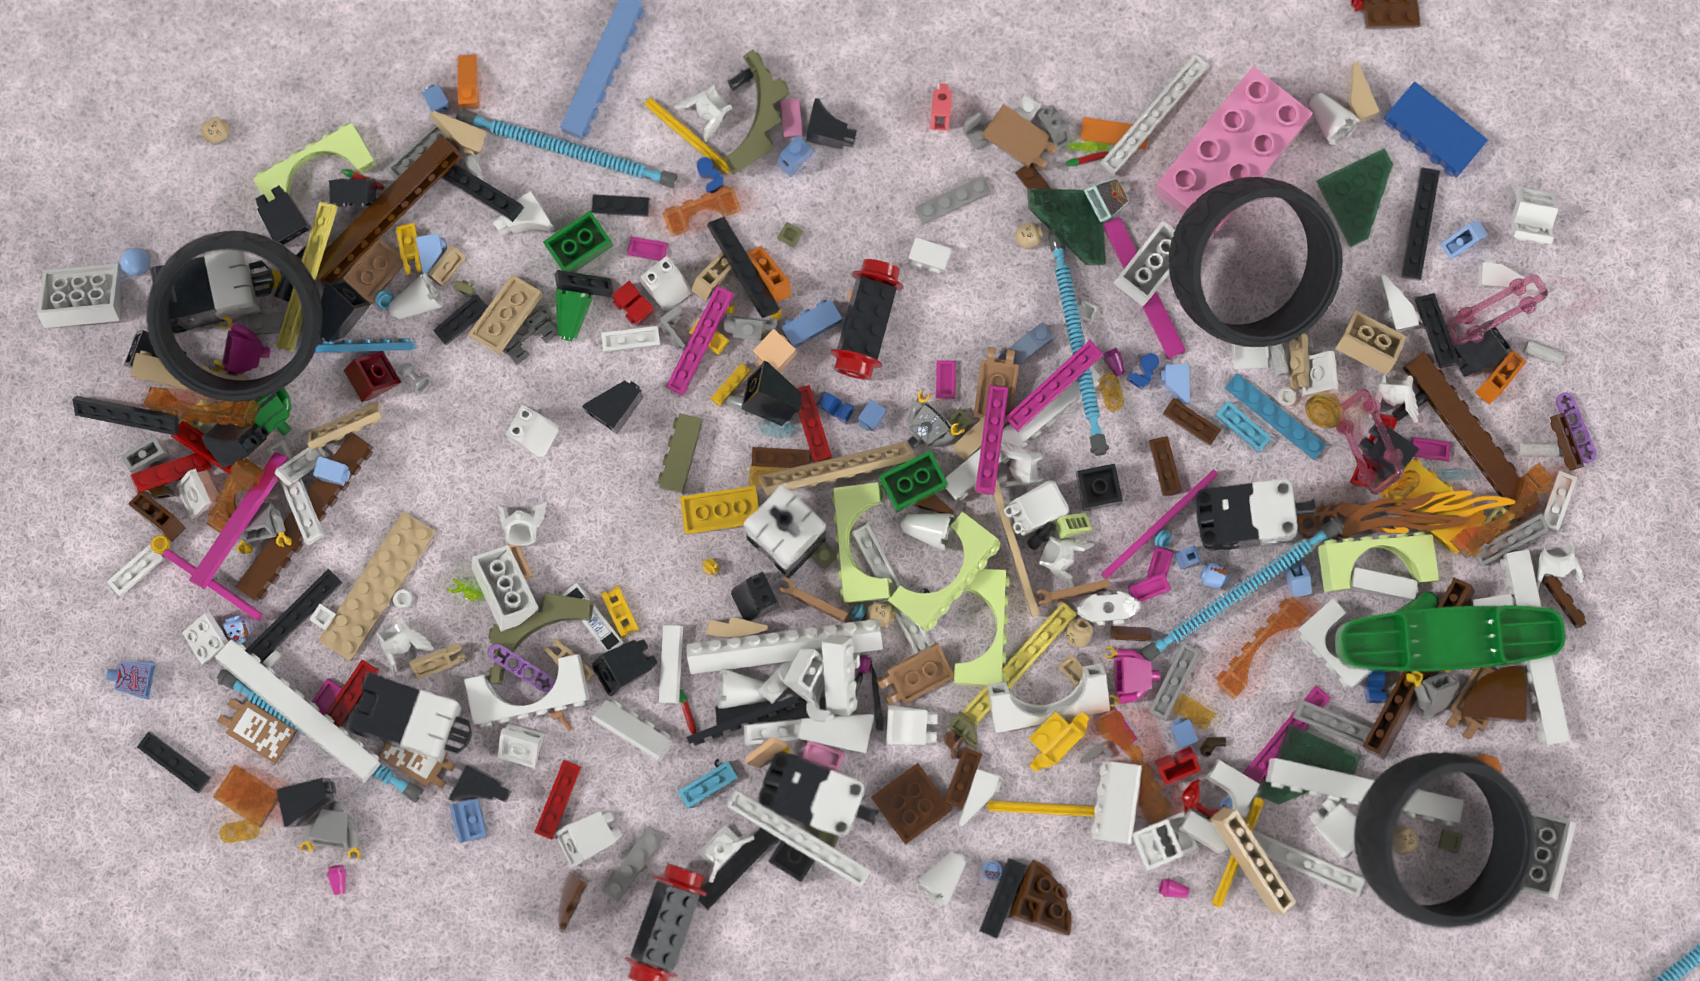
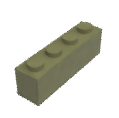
[658,413,703,494]

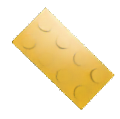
[680,485,759,535]

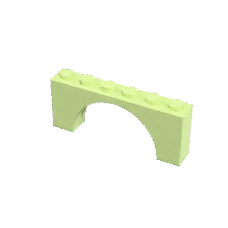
[253,123,377,202]
[832,483,893,604]
[888,512,1001,633]
[1318,532,1439,593]
[954,568,1009,687]

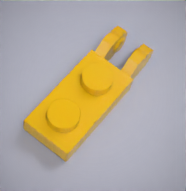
[396,223,422,275]

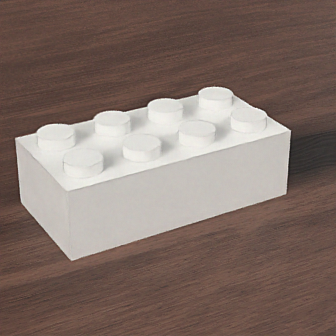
[1113,221,1175,307]

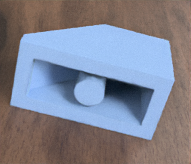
[1440,220,1489,260]
[416,233,447,274]
[1160,364,1190,405]
[313,457,350,486]
[1281,556,1312,598]

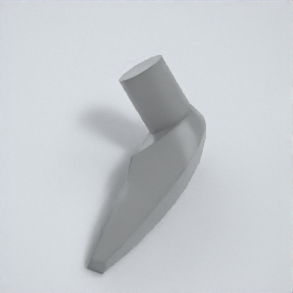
[1079,741,1115,763]

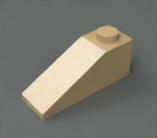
[1348,61,1380,124]
[428,111,487,156]
[691,252,733,301]

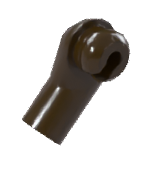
[1200,737,1226,757]

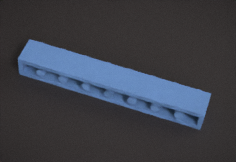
[560,0,645,140]

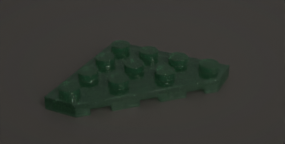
[1316,148,1393,248]
[1027,189,1106,265]
[1259,725,1361,805]

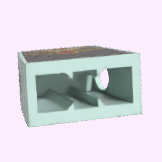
[1084,178,1130,222]

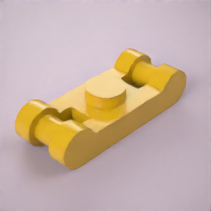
[601,585,639,638]

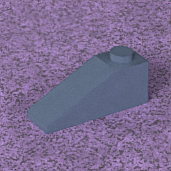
[996,322,1054,365]

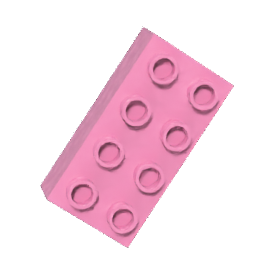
[1154,66,1313,239]

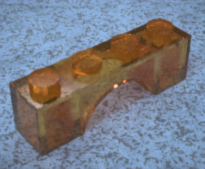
[662,186,742,237]
[206,458,264,533]

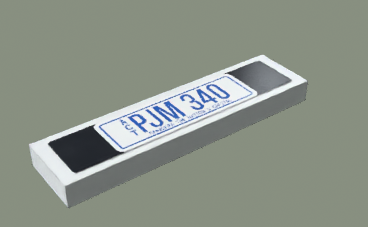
[562,583,624,652]

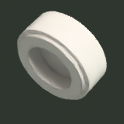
[1277,387,1296,407]
[393,589,413,609]
[262,650,281,667]

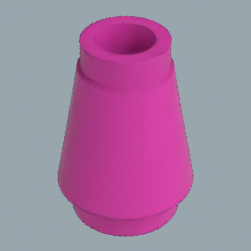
[327,865,346,895]
[1159,878,1189,899]

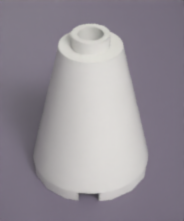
[1309,93,1360,145]
[388,273,444,319]
[901,514,956,552]
[717,670,767,709]
[915,851,966,907]

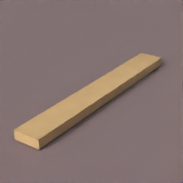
[992,479,1040,617]

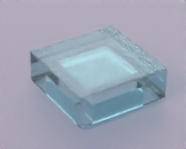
[1439,467,1464,481]

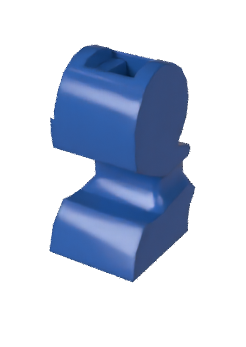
[697,157,724,196]
[1126,353,1159,390]
[816,392,855,424]
[1365,671,1387,703]

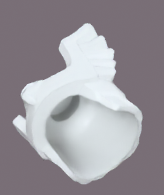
[674,85,732,143]
[1368,374,1419,423]
[999,442,1043,488]
[497,502,547,546]
[1039,536,1094,587]
[1536,542,1584,589]
[377,618,435,676]

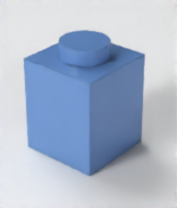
[422,84,451,113]
[858,400,887,431]
[1169,718,1198,749]

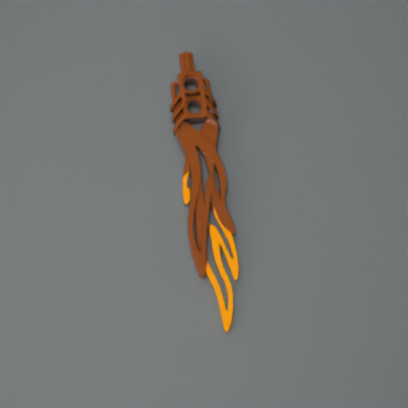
[1296,491,1515,541]

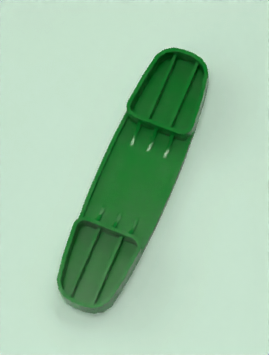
[1335,605,1566,672]

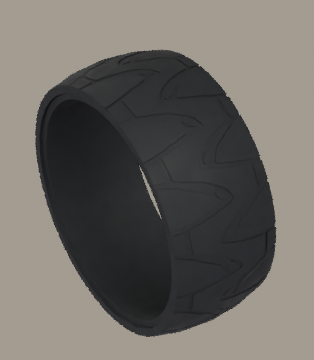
[1168,177,1343,347]
[146,230,322,402]
[1354,752,1536,928]

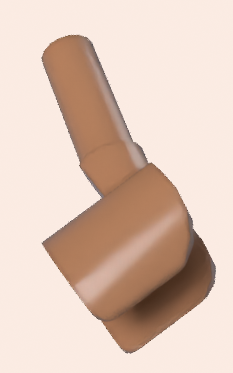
[550,708,572,731]

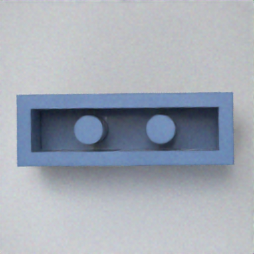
[781,299,842,348]

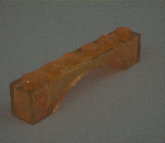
[142,387,260,427]
[1450,463,1555,558]
[1215,596,1310,700]
[1093,709,1171,825]

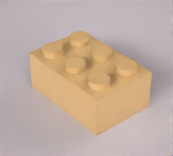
[1335,310,1407,375]

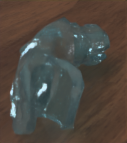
[758,419,794,438]

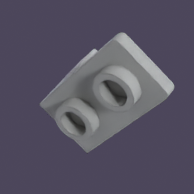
[1036,105,1072,149]
[963,112,989,150]
[660,305,686,351]

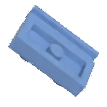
[450,798,488,843]

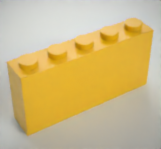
[1379,458,1487,555]

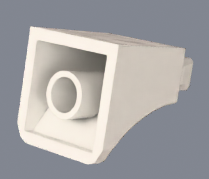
[493,191,556,236]
[640,256,692,312]
[505,405,559,457]
[1004,480,1069,535]
[886,705,938,746]
[1308,798,1356,858]
[556,811,622,867]

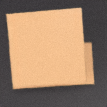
[753,329,797,373]

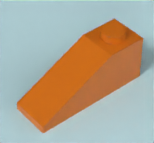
[457,54,480,110]
[747,246,791,303]
[1475,349,1527,405]

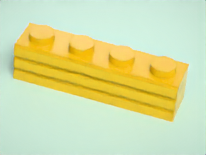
[710,363,751,407]

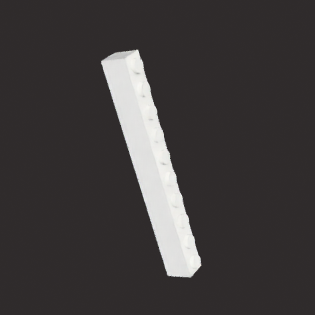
[944,366,1101,501]
[1500,549,1570,745]
[687,619,883,674]
[215,640,380,783]
[1266,758,1464,826]

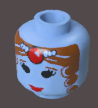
[1200,562,1230,590]
[222,615,250,643]

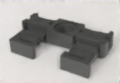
[502,305,558,365]

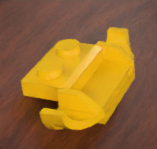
[1028,710,1090,772]

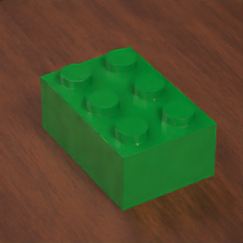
[543,210,613,272]
[879,450,948,513]

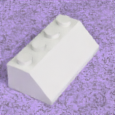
[471,545,538,631]
[592,699,673,761]
[1091,761,1142,844]

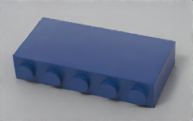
[1383,81,1488,178]

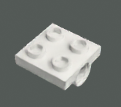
[182,611,228,665]

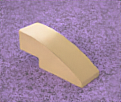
[952,415,1008,461]
[706,617,769,638]

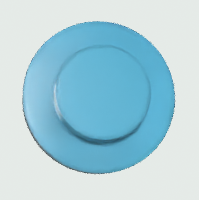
[375,290,394,309]
[1154,529,1171,548]
[850,603,867,622]

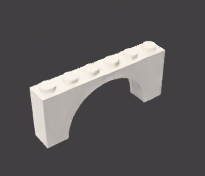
[464,654,590,728]
[987,663,1110,733]

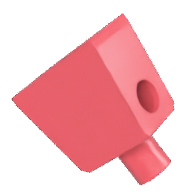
[930,83,952,131]

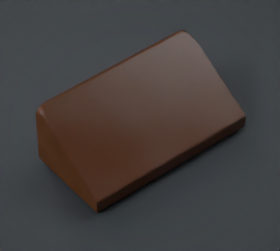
[1111,626,1151,642]

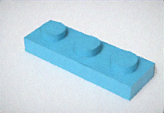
[1215,401,1272,453]
[678,761,738,808]

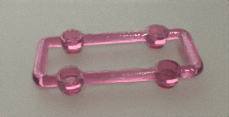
[1446,274,1548,345]
[1336,389,1404,495]

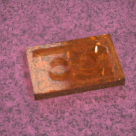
[213,764,278,828]

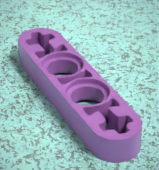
[1555,392,1597,463]
[487,643,554,692]

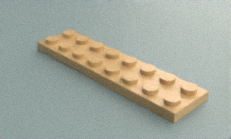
[759,441,916,496]
[318,511,436,661]

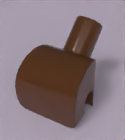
[944,730,963,759]

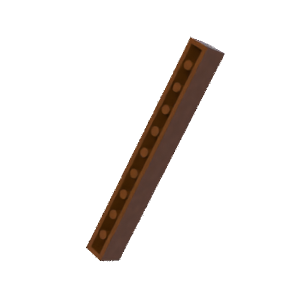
[316,135,463,285]
[1402,352,1541,521]
[235,433,373,602]
[1362,577,1475,760]

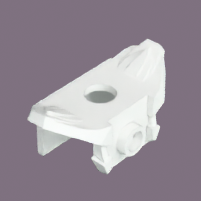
[1077,591,1141,627]
[698,825,754,883]

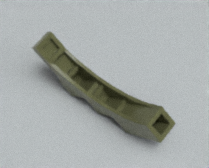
[723,49,790,175]
[489,593,595,685]

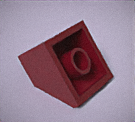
[343,351,402,402]

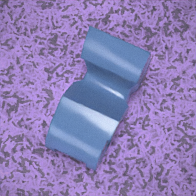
[1174,546,1201,570]

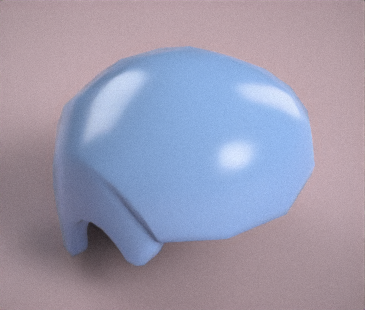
[120,248,150,277]

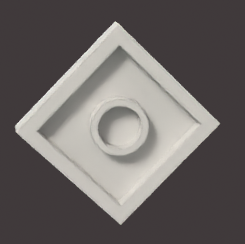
[1303,351,1338,396]
[175,469,223,520]
[498,723,545,768]

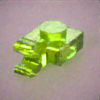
[447,579,483,602]

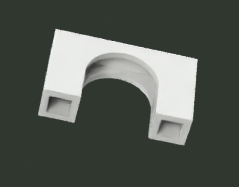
[1298,599,1373,689]
[1178,760,1260,853]

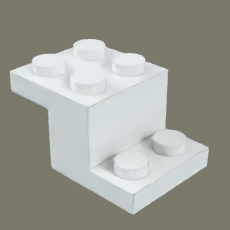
[1510,186,1558,244]
[1132,812,1198,871]

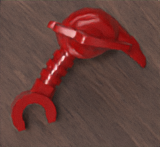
[1182,779,1219,823]

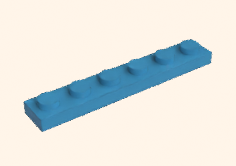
[298,338,416,353]
[1225,373,1327,460]

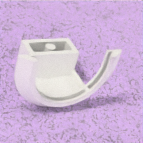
[783,649,860,722]

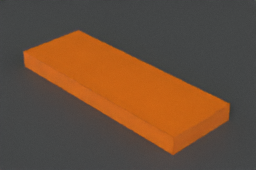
[1080,117,1148,150]

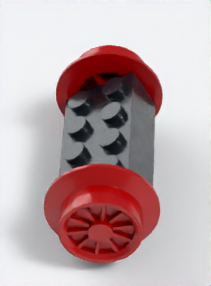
[830,259,904,380]
[625,863,707,981]

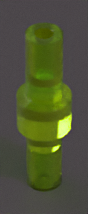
[1069,141,1107,152]

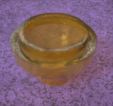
[1305,393,1343,428]

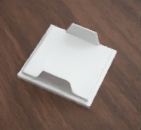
[1232,344,1269,370]

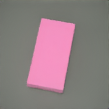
[780,99,803,138]
[802,741,845,771]

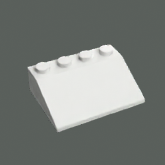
[37,263,121,328]
[1521,811,1576,900]

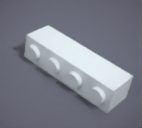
[822,635,858,717]

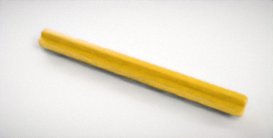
[644,97,731,175]
[1212,797,1265,908]
[987,800,1095,817]

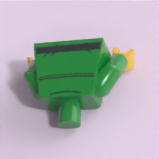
[233,387,292,436]

